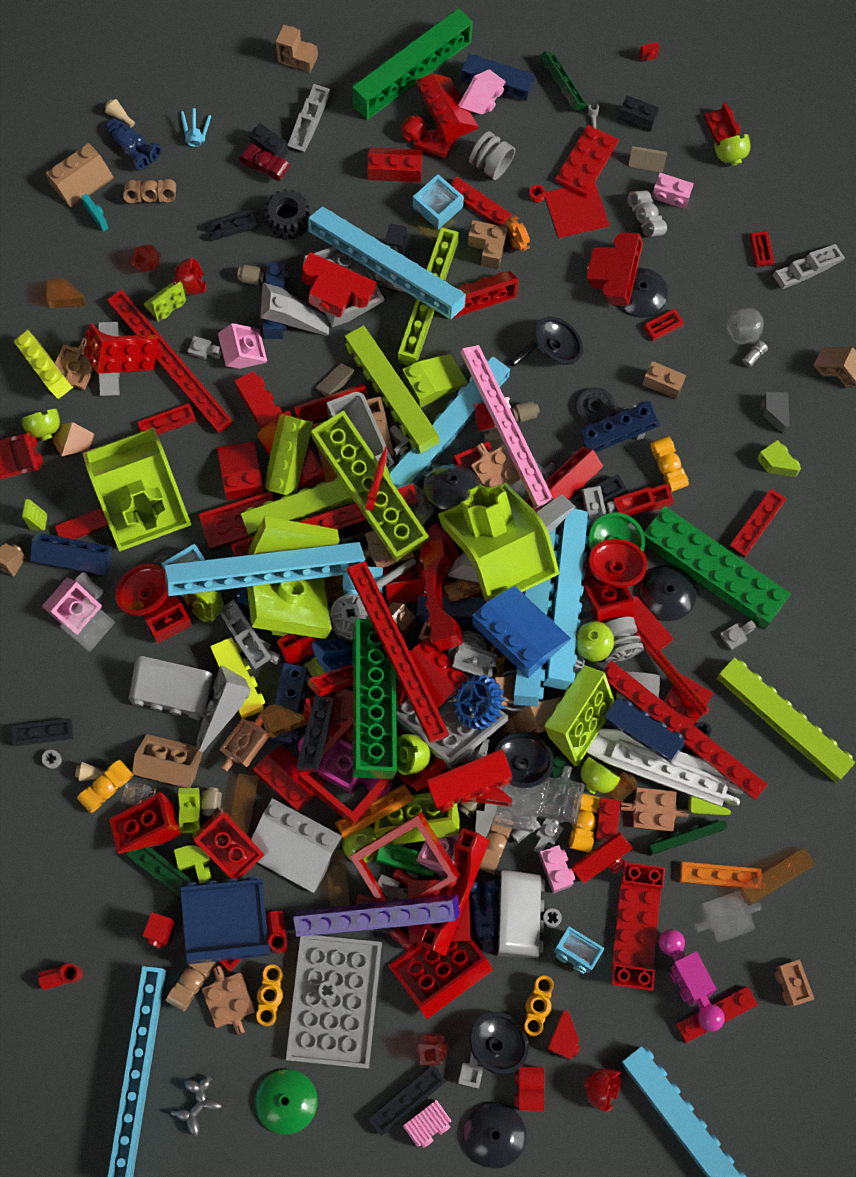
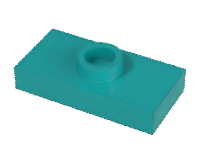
[81,193,108,231]

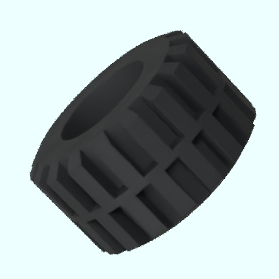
[264,189,310,240]

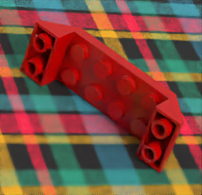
[611,862,665,991]

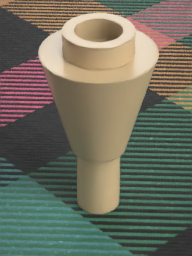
[105,99,135,127]
[75,762,105,781]

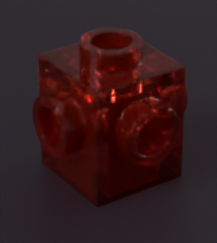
[129,244,162,273]
[417,1033,448,1066]

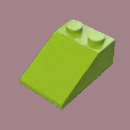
[402,354,468,408]

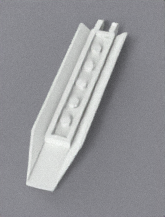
[586,729,743,807]

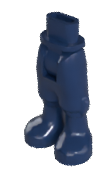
[105,118,162,170]
[469,880,501,953]

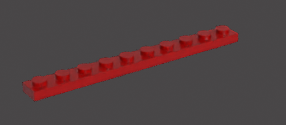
[107,289,233,434]
[231,483,419,557]
[347,561,449,744]
[602,661,768,801]

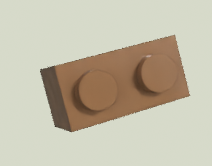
[642,361,686,400]

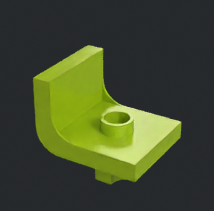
[83,428,191,552]
[438,482,560,602]
[247,516,340,639]

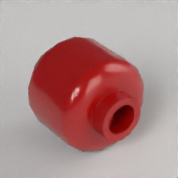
[401,115,426,142]

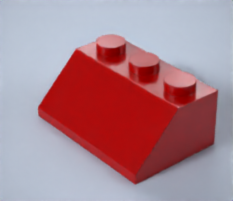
[368,147,423,183]
[410,637,467,709]
[253,745,325,813]

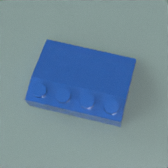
[472,585,571,678]

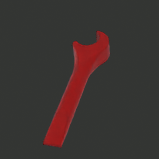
[365,445,387,511]

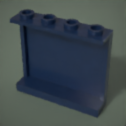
[180,877,270,965]

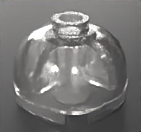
[726,307,764,344]

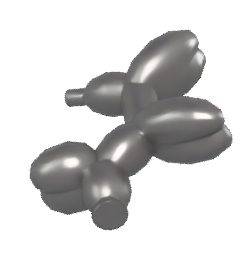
[171,1075,222,1136]

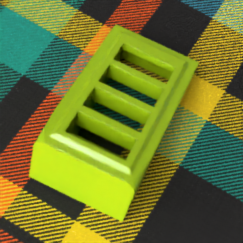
[22,499,47,531]
[688,796,731,816]

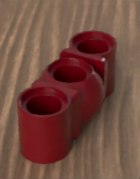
[239,143,290,181]

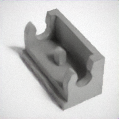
[452,642,497,678]

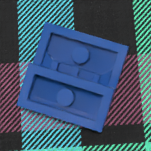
[312,638,353,673]

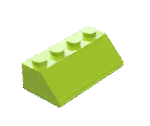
[263,414,313,495]
[374,793,459,845]

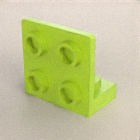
[144,282,186,322]

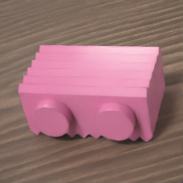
[403,1100,451,1148]

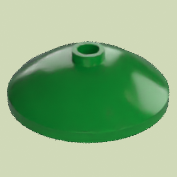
[588,513,645,551]
[255,1069,318,1135]

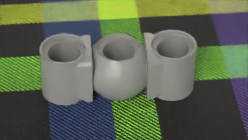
[627,190,667,237]

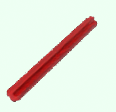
[632,625,709,716]

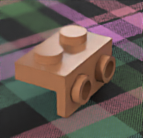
[775,959,814,1007]

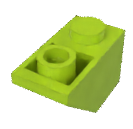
[757,440,801,477]

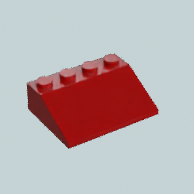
[388,938,493,1019]

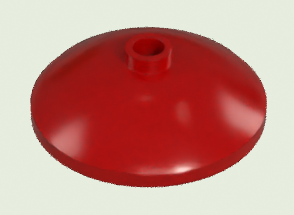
[589,539,647,588]
[115,563,168,616]

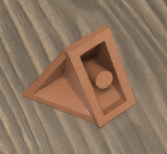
[53,422,94,456]

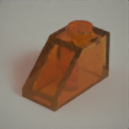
[47,278,87,308]
[260,705,308,738]

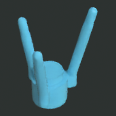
[181,108,211,147]

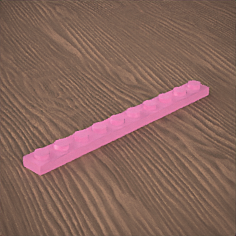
[461,345,554,509]

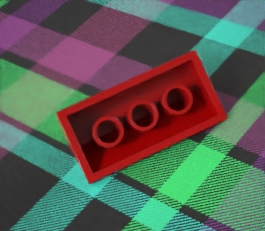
[416,73,478,143]
[449,271,519,320]
[257,411,325,496]
[427,749,512,812]

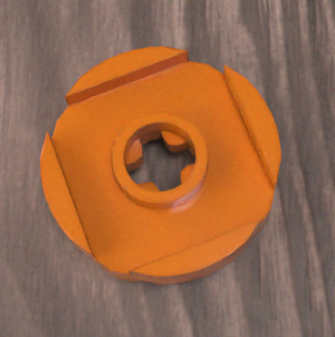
[503,215,530,252]

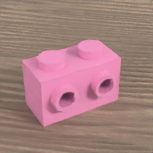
[652,173,694,209]
[539,845,575,893]

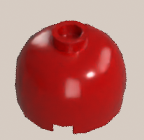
[173,257,206,295]
[584,1068,621,1113]

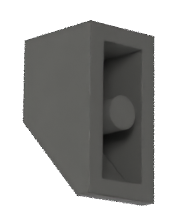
[760,392,790,434]

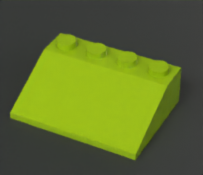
[545,665,615,767]

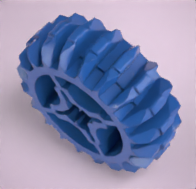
[453,675,506,729]

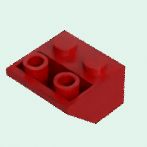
[143,595,192,643]

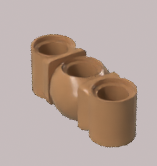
[123,179,177,203]
[479,815,514,875]
[166,962,216,1012]

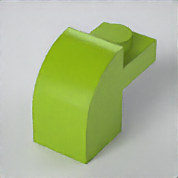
[178,788,201,833]
[174,845,212,885]

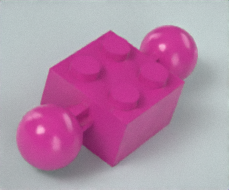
[298,736,392,798]
[659,929,725,1032]

